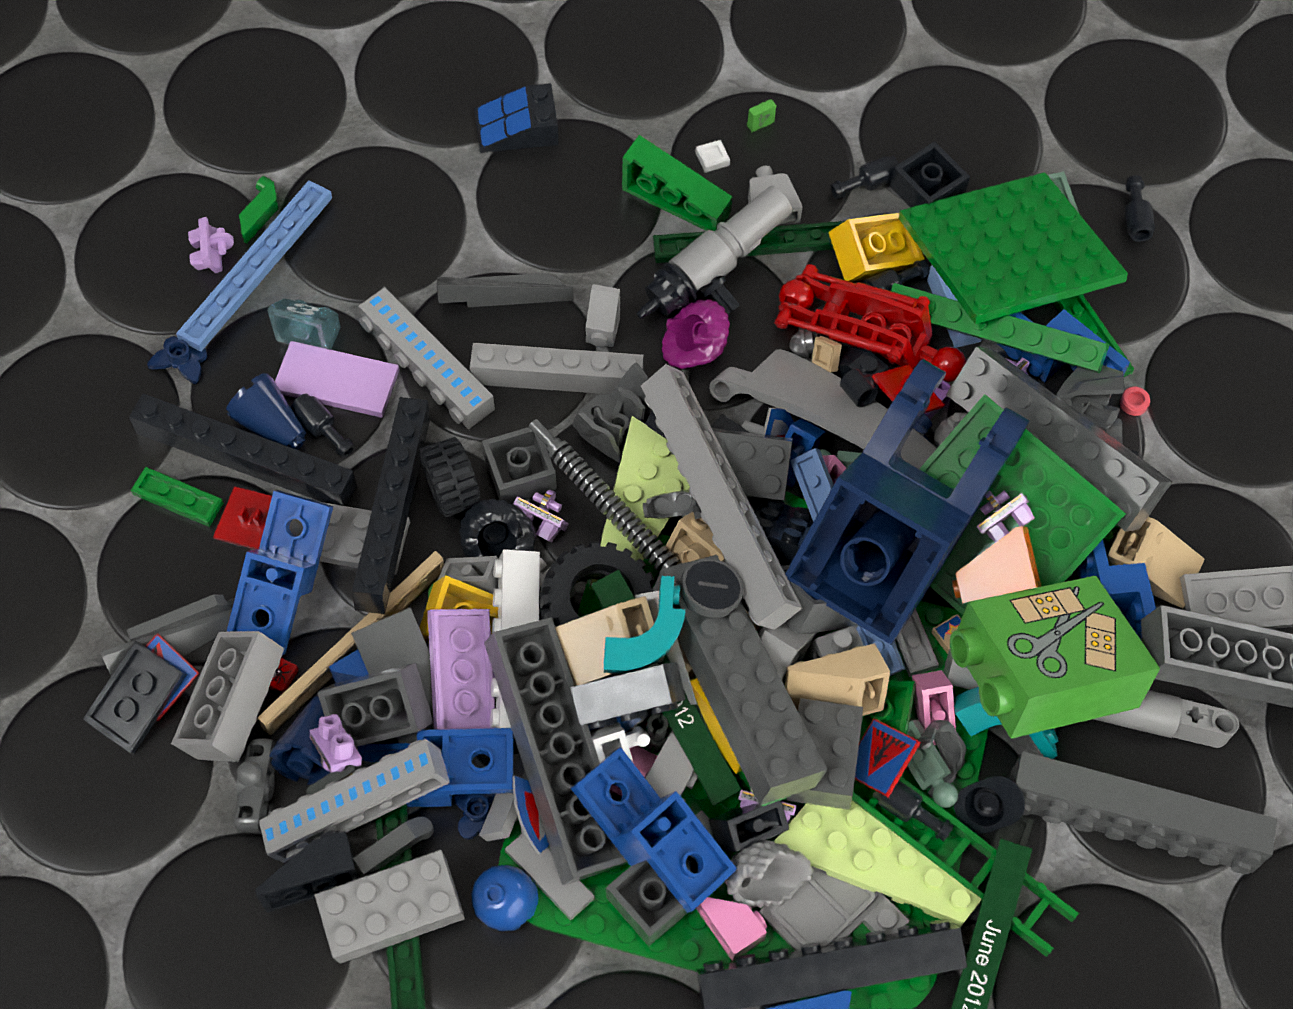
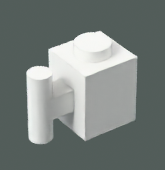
[590,722,650,763]

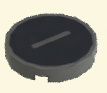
[679,558,744,618]

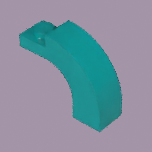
[603,576,686,674]
[954,687,1059,759]

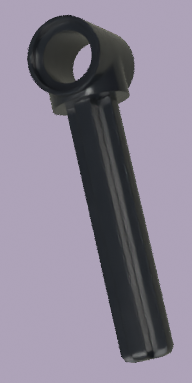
[840,369,883,408]

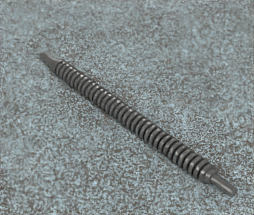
[529,419,682,574]

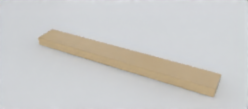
[257,551,444,735]

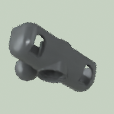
[234,739,276,834]

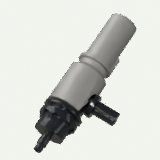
[637,186,793,319]

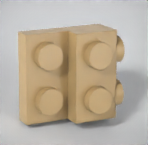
[666,512,725,565]

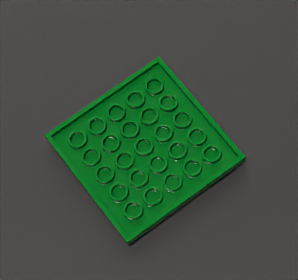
[899,172,1128,324]
[919,394,1126,615]

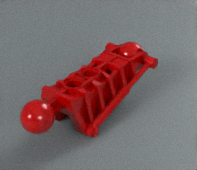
[774,264,967,382]

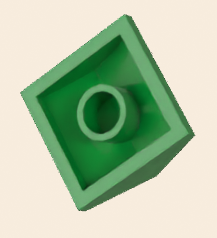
[859,681,916,741]

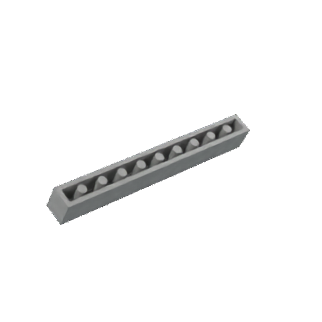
[641,364,803,630]

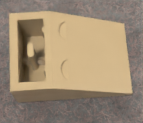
[1107,516,1205,609]
[555,596,665,686]
[785,643,890,716]

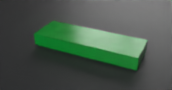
[131,467,224,527]

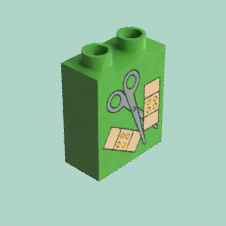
[950,575,1160,739]

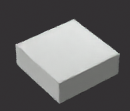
[695,140,730,173]

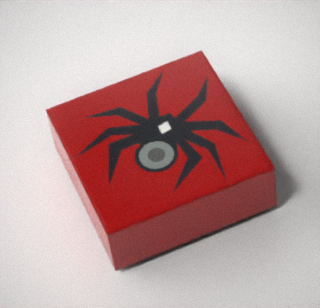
[269,658,299,694]

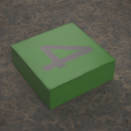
[747,99,776,132]

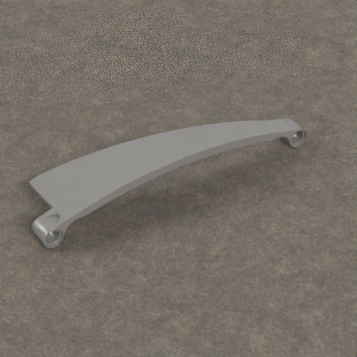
[709,349,937,469]

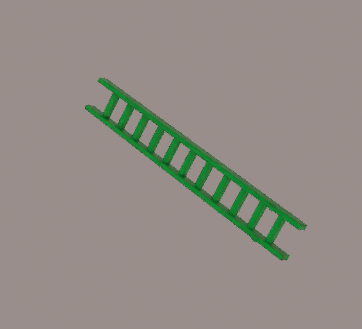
[852,777,1079,957]

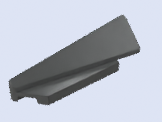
[436,273,573,308]
[101,594,235,676]

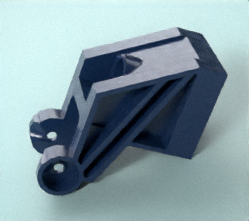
[786,359,1030,645]

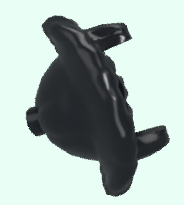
[459,498,536,559]

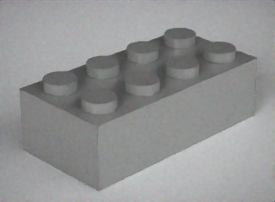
[171,631,285,762]
[315,850,465,964]

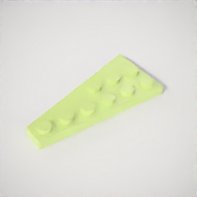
[589,416,690,591]
[774,801,982,927]

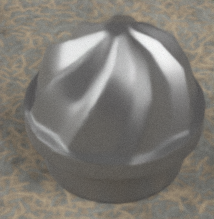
[789,330,815,358]

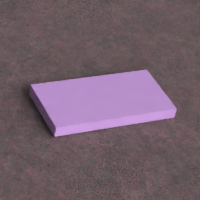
[275,341,399,418]
[427,609,495,730]

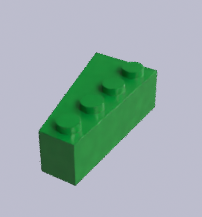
[622,135,733,231]

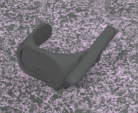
[643,490,701,519]
[918,720,966,799]

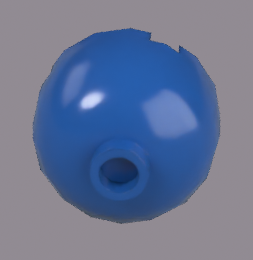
[471,865,538,931]

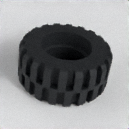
[539,541,655,627]

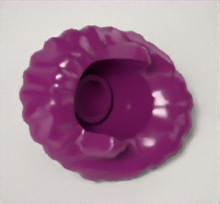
[661,300,730,369]

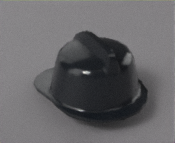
[954,776,1026,834]

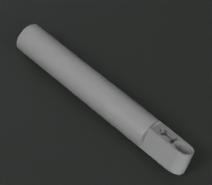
[944,649,1239,748]

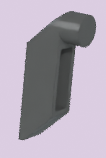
[353,817,434,875]

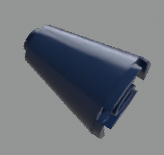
[226,373,306,450]
[269,696,331,785]

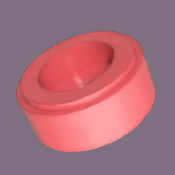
[1120,386,1150,416]

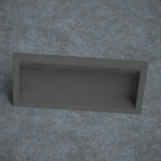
[351,607,434,743]

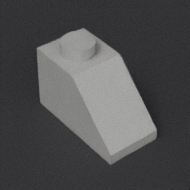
[586,284,620,347]
[438,556,499,594]

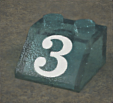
[267,298,341,350]

